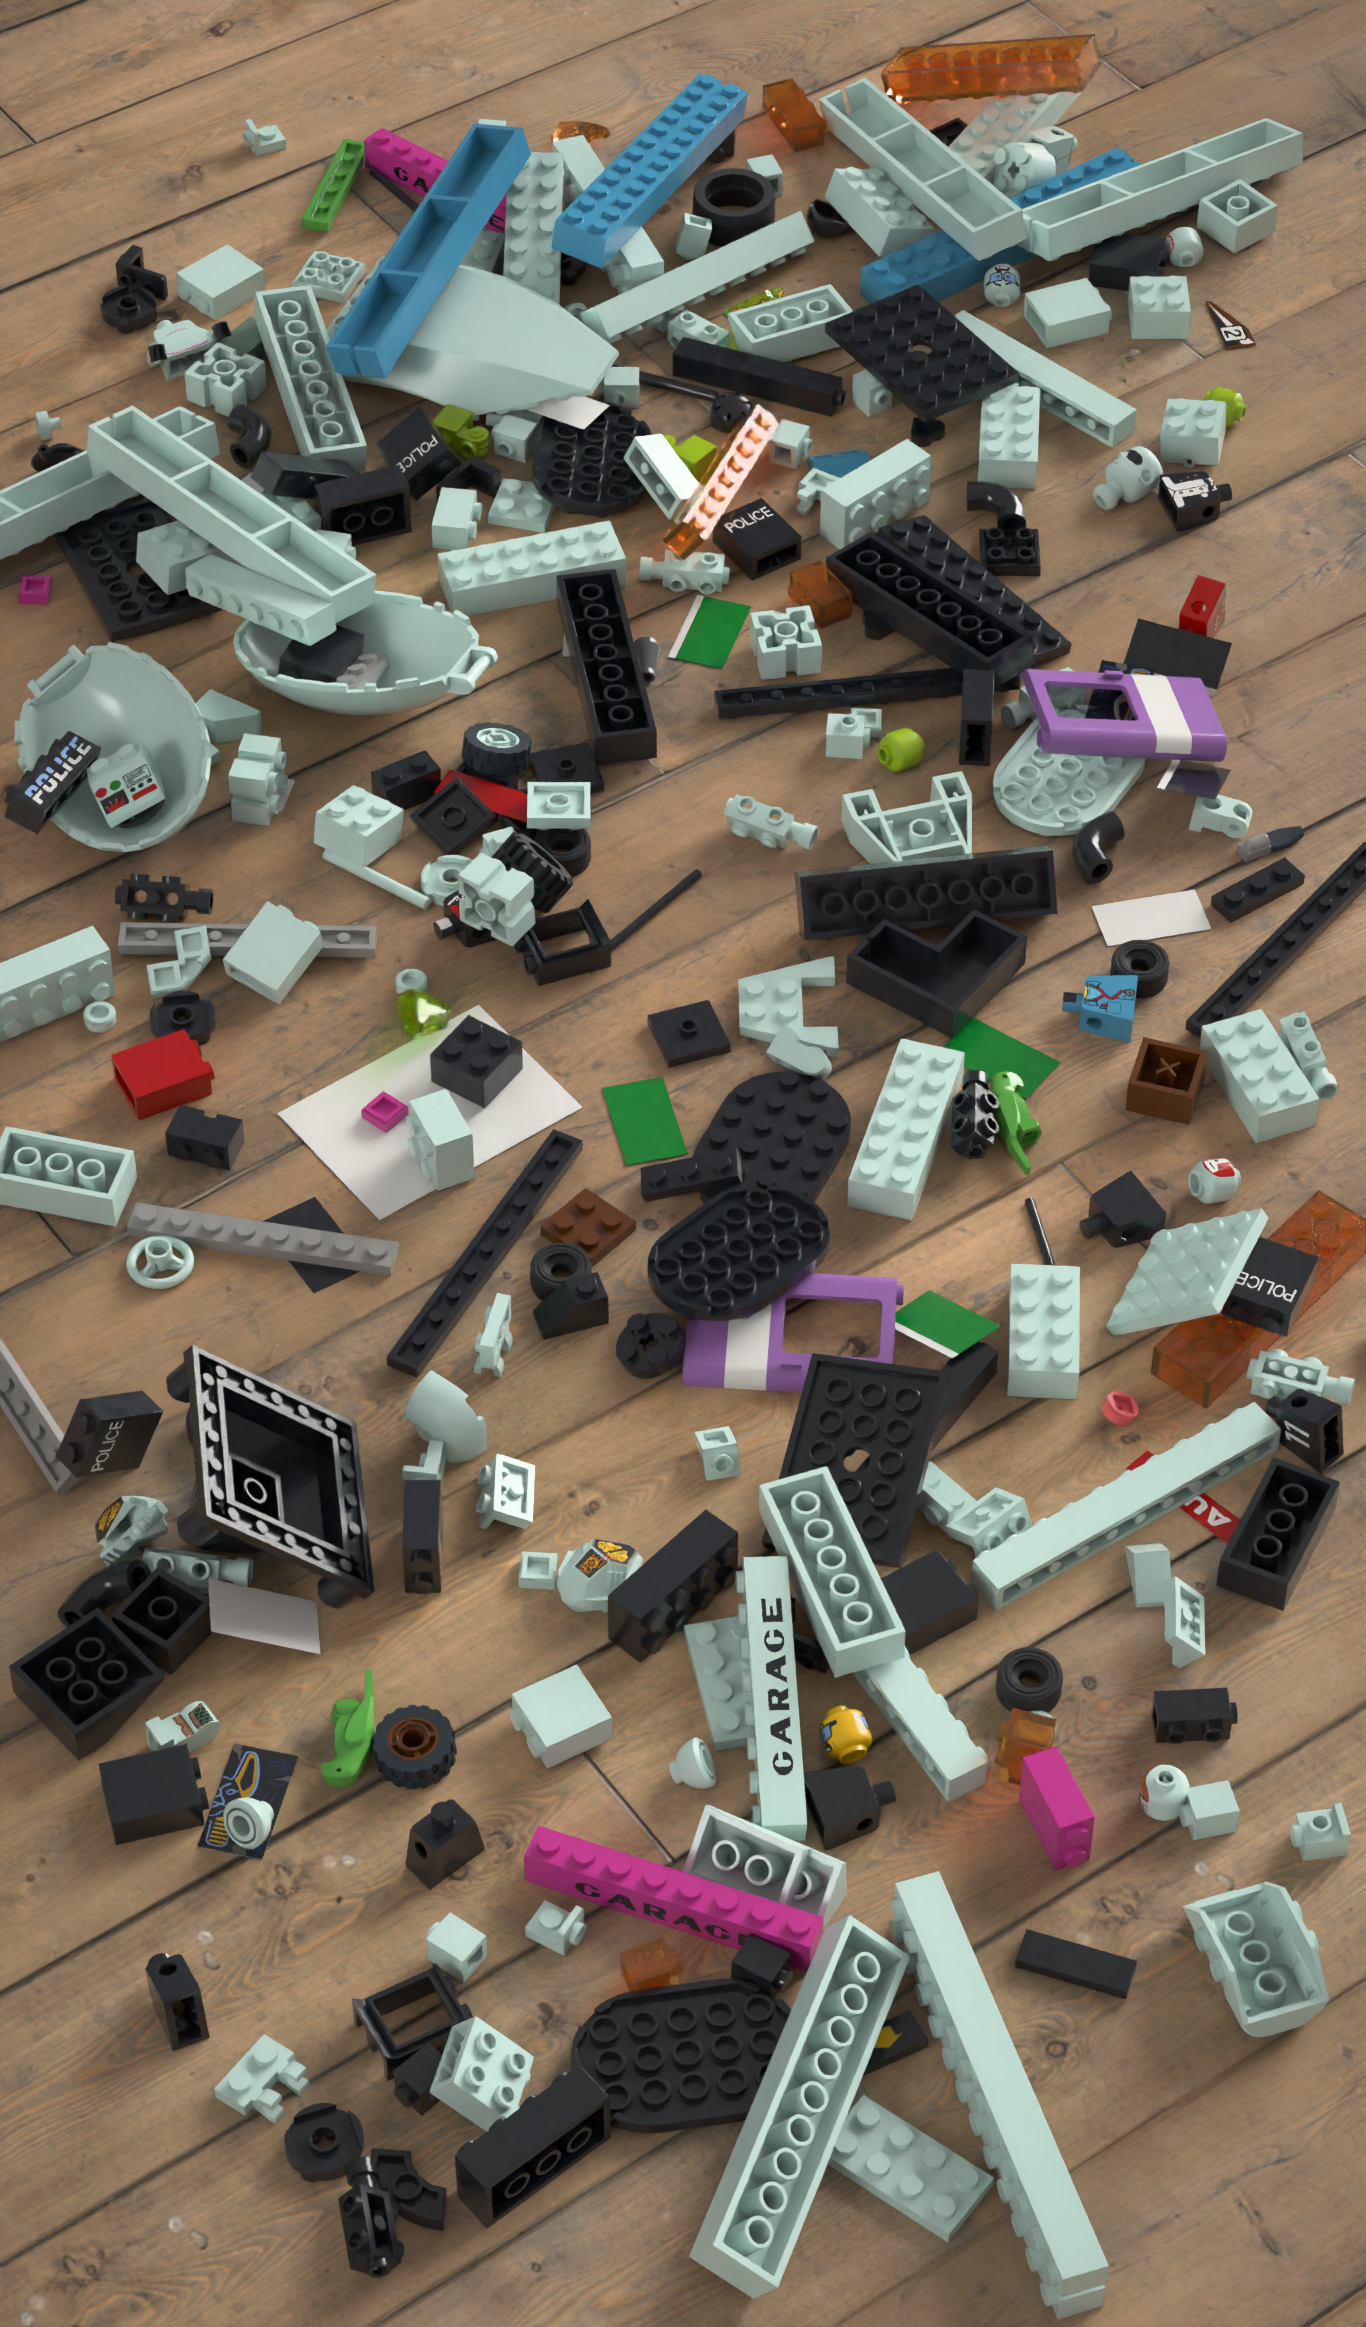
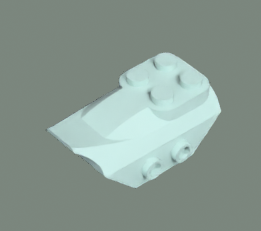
[1182,1882,1329,2037]

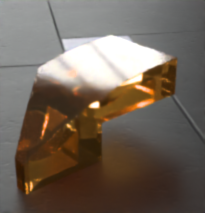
[550,121,610,145]

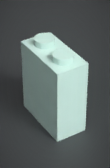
[176,244,266,321]
[1024,278,1112,348]
[223,901,323,1005]

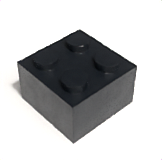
[430,1015,523,1109]
[111,1567,212,1675]

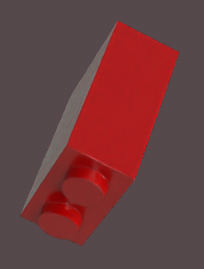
[111,1029,215,1120]

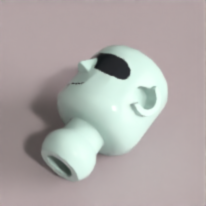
[1093,446,1163,510]

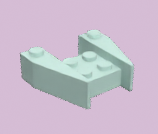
[841,771,972,864]

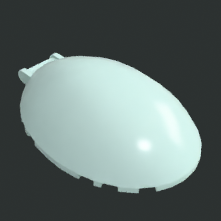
[233,591,498,715]
[14,642,211,852]

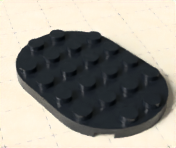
[532,400,652,518]
[693,1070,851,1204]
[647,1185,830,1321]
[571,1979,791,2133]

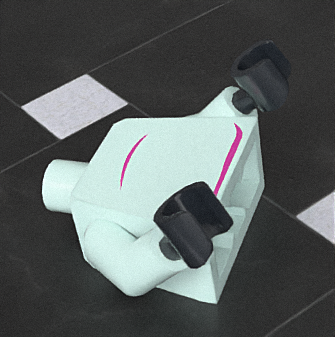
[146,320,232,381]

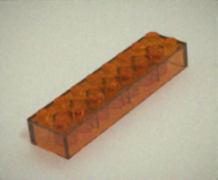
[880,34,1102,104]
[1151,1190,1366,1409]

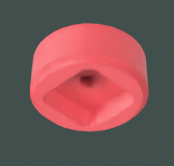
[1102,1391,1139,1426]

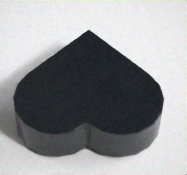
[911,417,945,447]
[862,611,894,640]

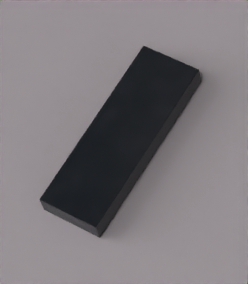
[1015,1929,1137,1999]

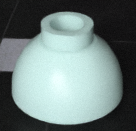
[669,1737,717,1789]
[223,1797,274,1849]

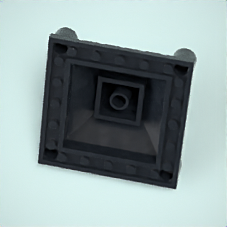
[166,1345,375,1609]

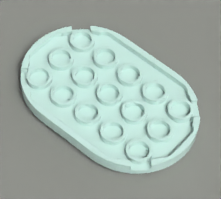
[993,705,1146,837]

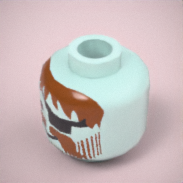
[1139,1764,1189,1821]

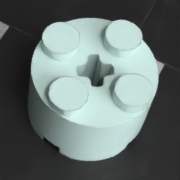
[993,142,1056,198]

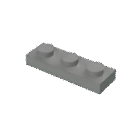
[335,653,390,689]

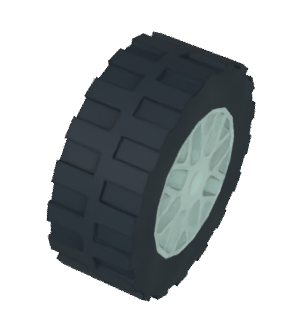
[461,722,532,776]

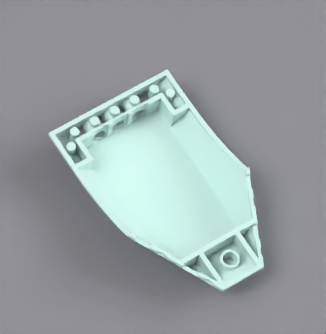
[327,256,619,421]

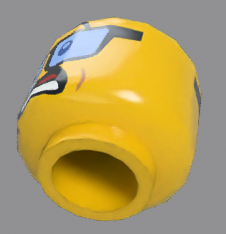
[819,1705,872,1764]

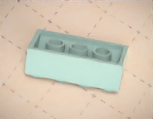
[728,284,853,362]

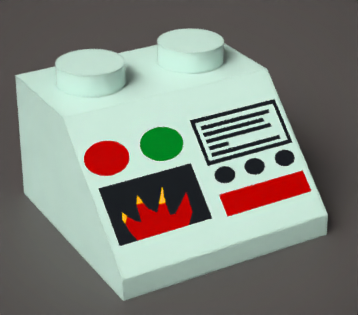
[87,740,166,828]

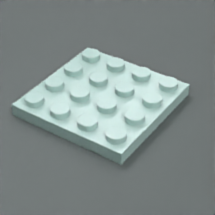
[1106,1208,1269,1336]

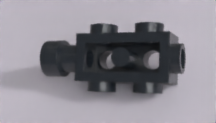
[115,873,214,922]
[951,1070,999,1160]
[338,2157,404,2278]

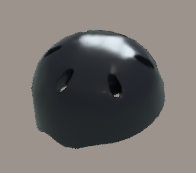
[806,199,848,238]
[710,392,755,434]

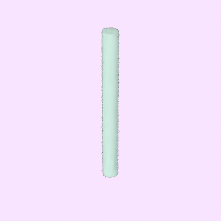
[322,849,431,910]

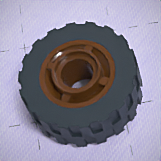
[372,1705,457,1789]

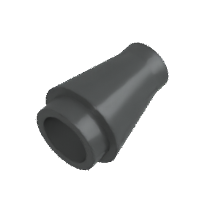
[634,637,661,683]

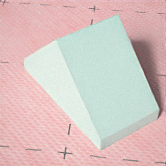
[1125,1543,1171,1608]

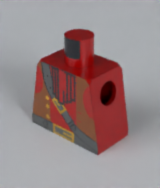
[1179,575,1226,638]

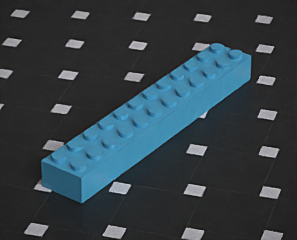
[551,73,749,268]
[326,123,531,378]
[860,147,1142,304]

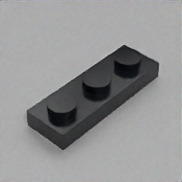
[1211,857,1305,923]
[641,1148,742,1202]

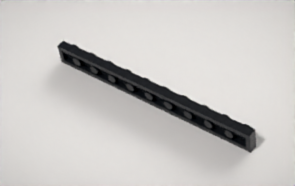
[714,668,1020,719]
[1185,842,1366,1038]
[387,1129,583,1378]

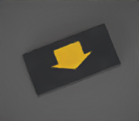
[862,2010,929,2077]

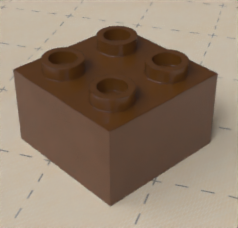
[1125,1037,1208,1125]

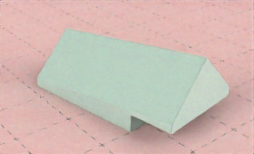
[683,1805,848,1930]

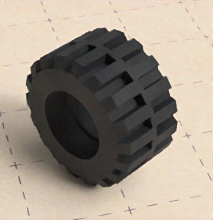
[491,832,573,914]

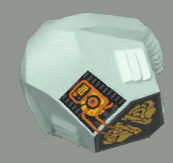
[95,1496,169,1566]
[557,1538,643,1613]

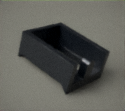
[514,899,611,986]
[352,1963,473,2081]

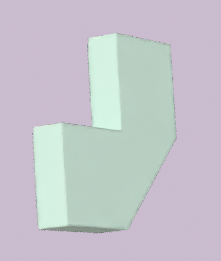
[146,926,211,999]

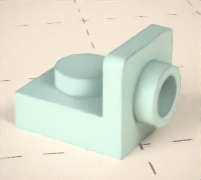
[242,119,286,156]
[695,1426,740,1481]
[402,1440,446,1490]
[525,1900,586,1956]

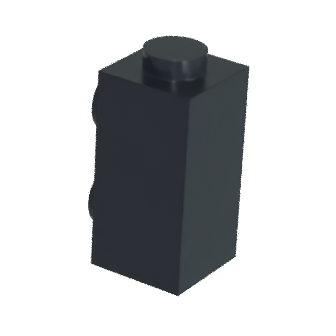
[1151,1687,1238,1744]

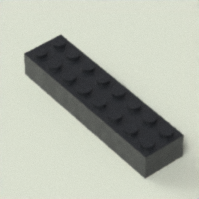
[826,532,1034,689]
[556,569,657,765]
[794,846,1058,941]

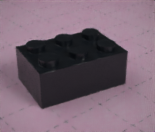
[314,465,412,546]

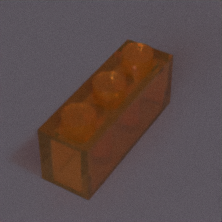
[762,78,827,152]

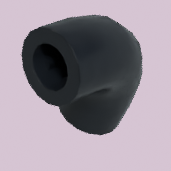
[228,404,272,468]
[967,481,1027,529]
[1072,811,1125,884]
[58,1559,151,1627]

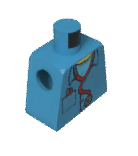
[1062,975,1138,1042]

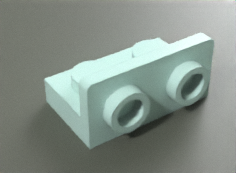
[476,1454,535,1530]
[917,1461,977,1534]
[945,1487,1033,1557]
[1164,1576,1205,1668]

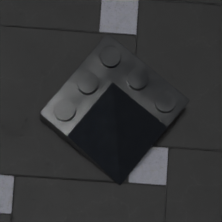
[9,1608,165,1761]

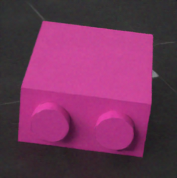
[1019,1746,1095,1871]

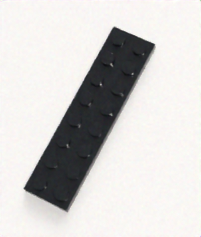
[877,515,1072,664]

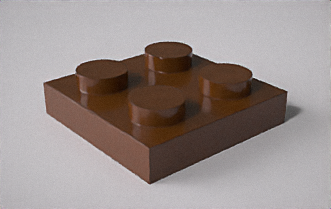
[540,1188,636,1267]

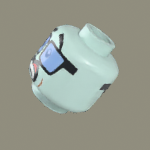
[984,264,1020,307]

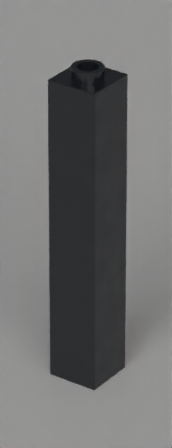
[672,337,846,417]
[855,1341,998,1472]

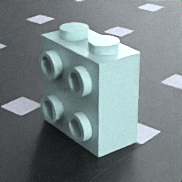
[509,1664,613,1769]
[429,2016,534,2132]

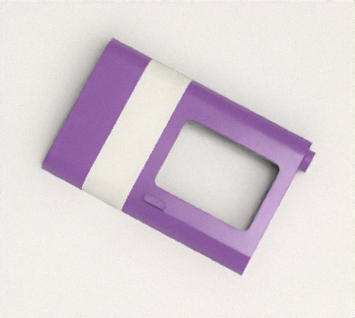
[1021,669,1227,762]
[683,1273,904,1393]

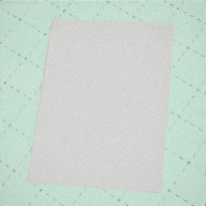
[277,1005,583,1221]

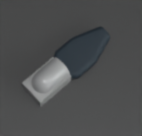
[1236,826,1304,863]

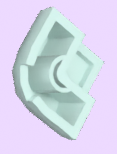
[405,1370,487,1463]

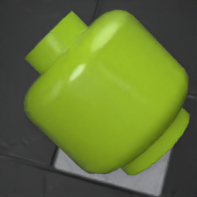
[1204,387,1247,428]
[877,728,925,772]

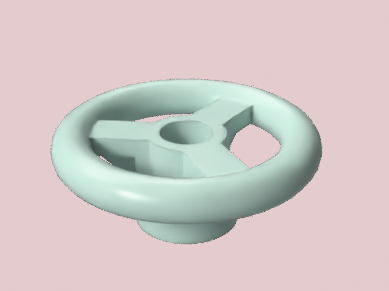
[126,1235,194,1289]

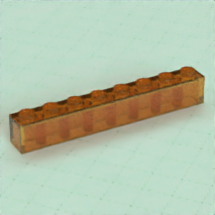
[662,404,780,560]

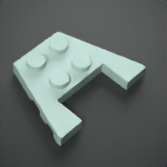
[738,956,839,1057]

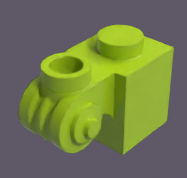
[433,404,489,458]
[663,435,717,483]

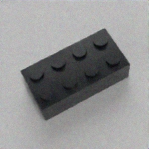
[1216,1457,1340,1611]
[608,1510,739,1663]
[455,2065,611,2229]

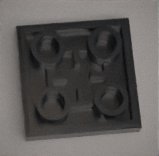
[979,527,1041,576]

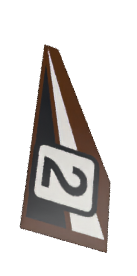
[1206,301,1256,349]

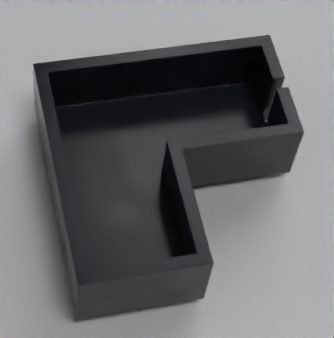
[846,909,1027,1039]

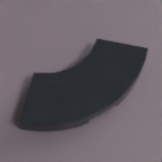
[371,2149,447,2231]

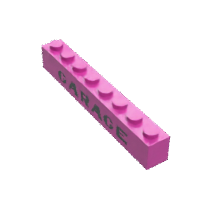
[364,128,507,233]
[524,1825,824,1972]

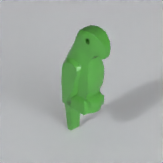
[989,1071,1042,1175]
[321,1669,375,1787]

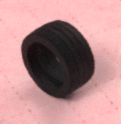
[693,168,775,247]

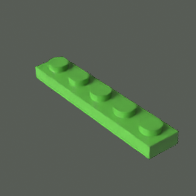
[302,139,365,232]

